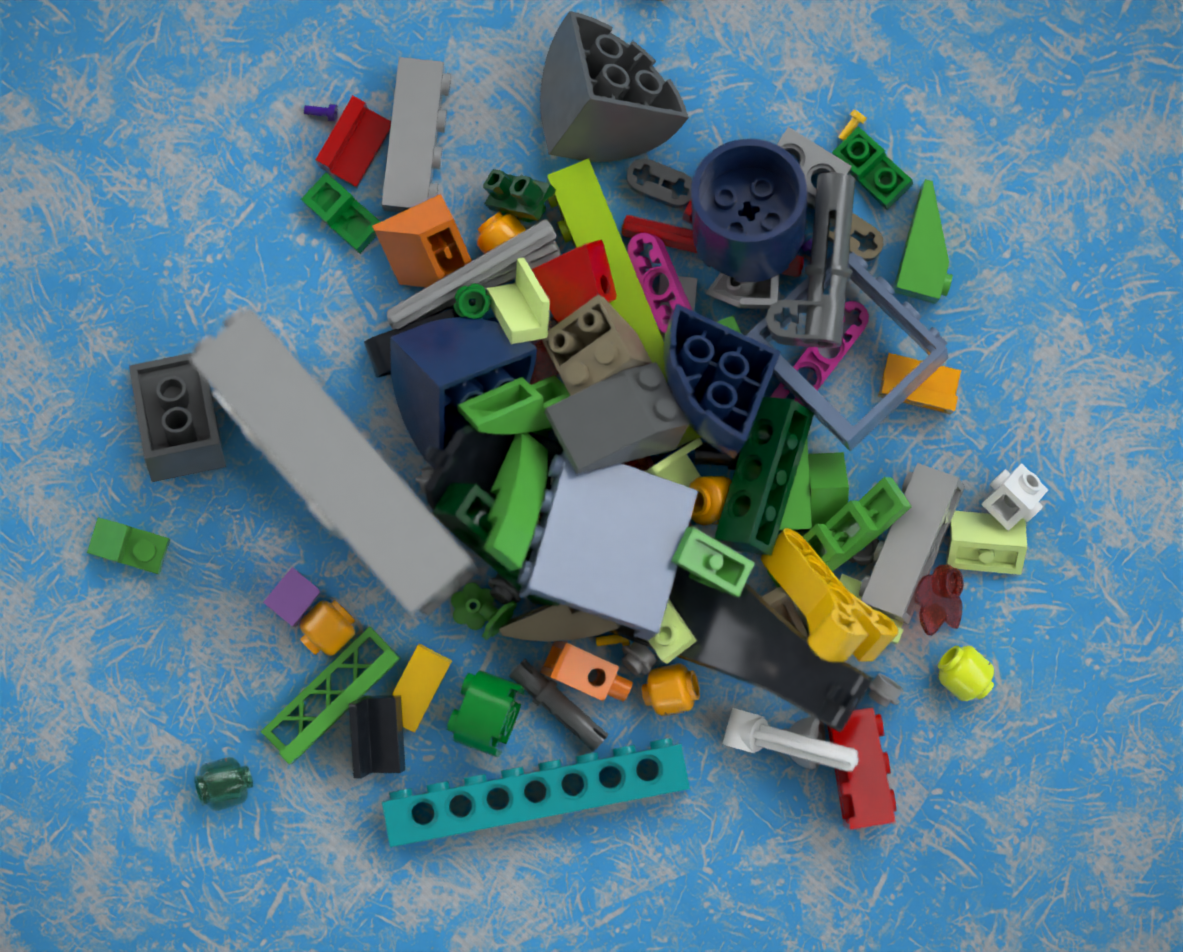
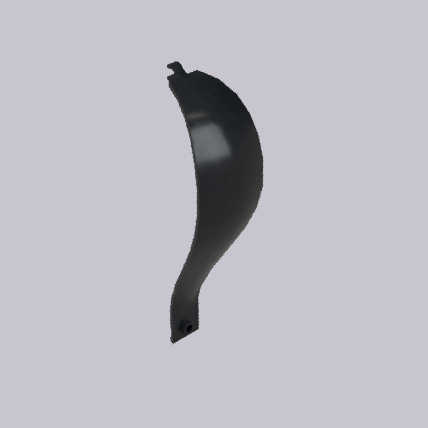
[423,424,872,732]

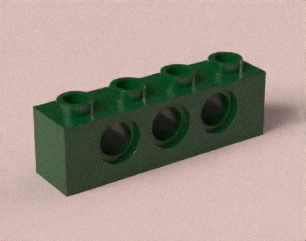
[714,397,814,556]
[431,483,561,606]

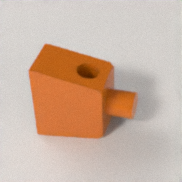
[540,641,633,702]

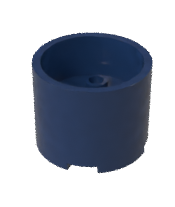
[691,139,807,282]

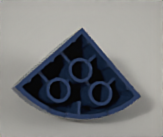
[663,304,781,458]
[390,317,537,469]

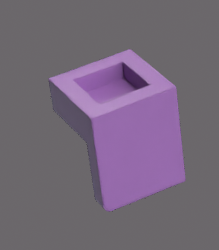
[263,567,320,627]

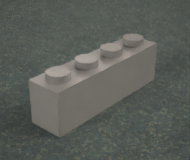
[382,57,451,212]
[859,463,965,625]

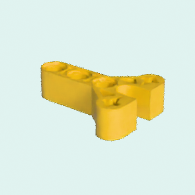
[761,528,899,662]

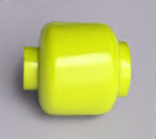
[938,646,994,701]

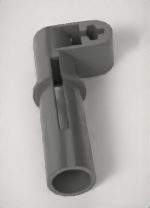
[766,173,855,348]

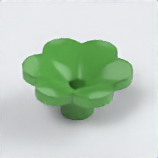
[451,583,494,630]
[479,601,517,640]

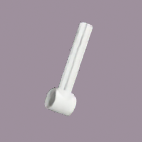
[722,708,859,772]

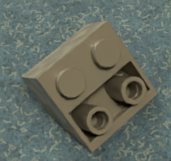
[541,295,652,396]

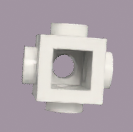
[981,463,1048,531]

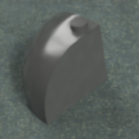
[540,11,689,162]

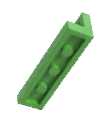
[261,626,401,765]

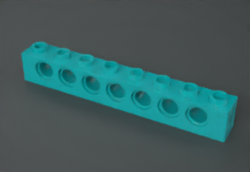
[382,738,690,847]

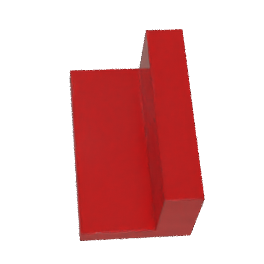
[315,95,391,188]

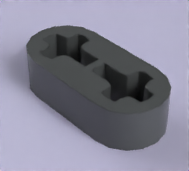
[626,158,692,208]

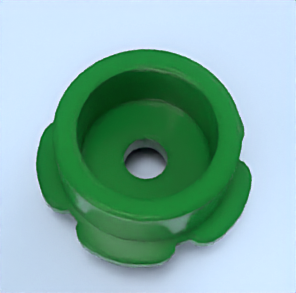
[454,283,491,319]

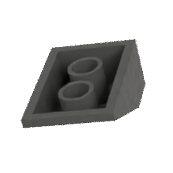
[129,352,226,482]
[544,362,689,474]

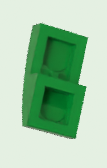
[301,172,381,254]

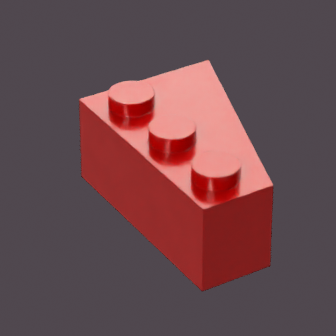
[827,707,897,830]

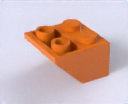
[372,194,472,287]

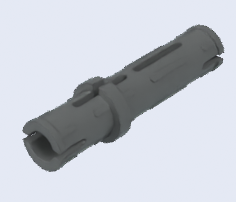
[509,659,609,752]

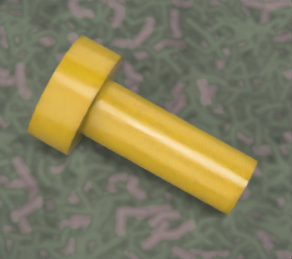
[838,109,867,141]
[596,634,630,647]

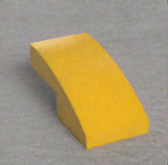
[392,643,452,733]

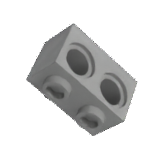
[777,127,852,209]

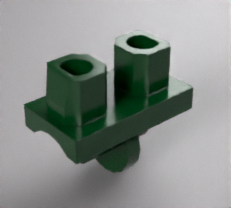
[483,169,556,223]

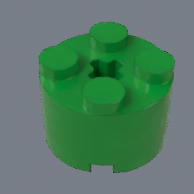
[447,670,524,757]

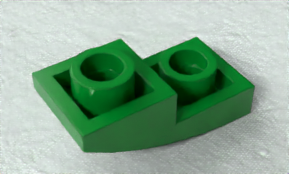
[832,126,913,210]

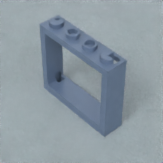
[746,252,948,451]

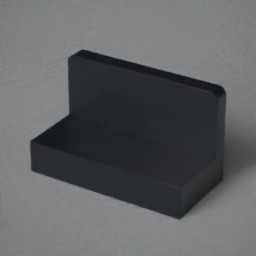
[349,695,405,778]

